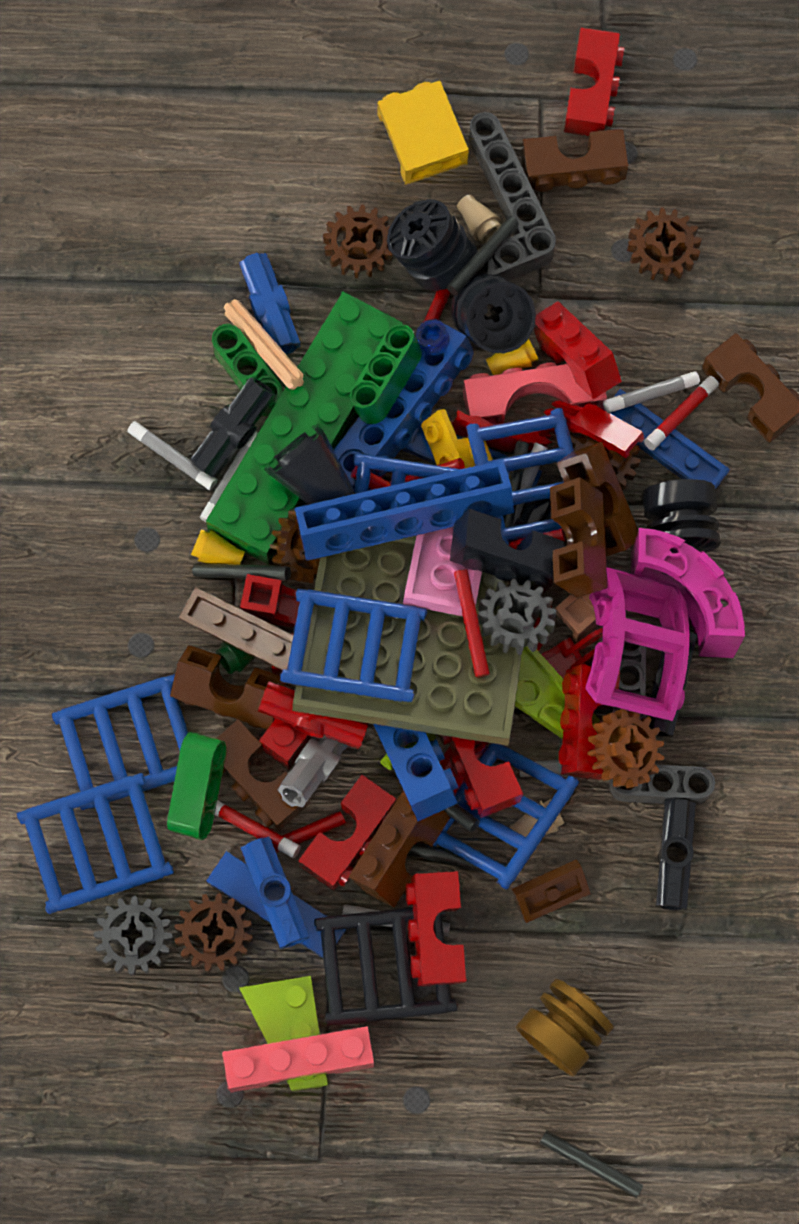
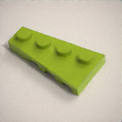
[515,646,600,739]

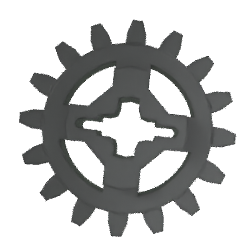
[478,579,556,655]
[94,896,173,976]

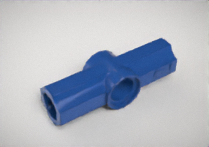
[239,252,301,355]
[241,836,310,949]

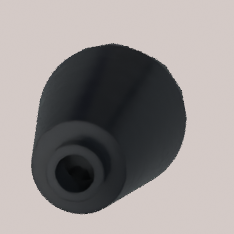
[264,424,356,505]

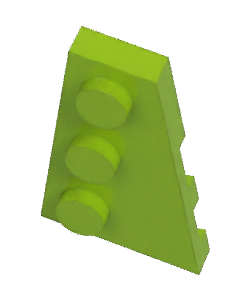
[239,976,328,1091]

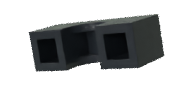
[450,509,564,592]

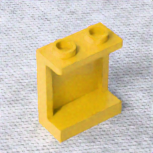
[377,80,469,185]

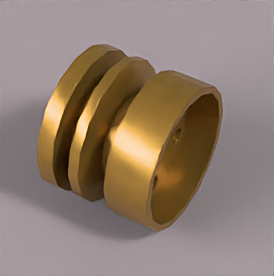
[515,979,614,1077]

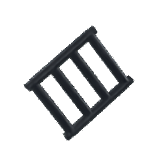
[314,907,458,1026]

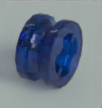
[416,319,450,355]

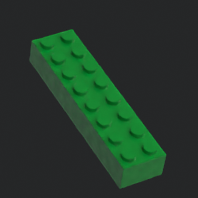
[206,292,403,565]

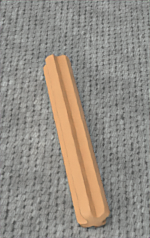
[224,299,304,390]

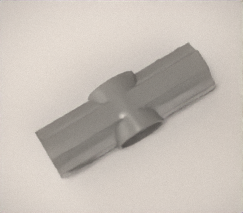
[278,736,348,808]

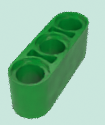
[212,324,283,416]
[350,324,422,425]
[167,732,227,840]

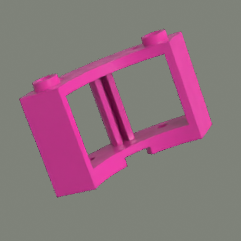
[631,528,745,658]
[585,567,690,721]

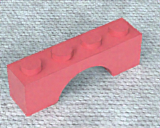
[463,362,607,425]
[222,1026,374,1092]

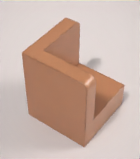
[555,594,597,643]

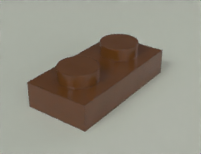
[512,859,591,923]

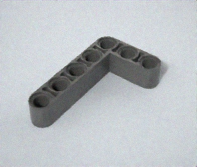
[469,112,556,281]
[609,645,715,805]

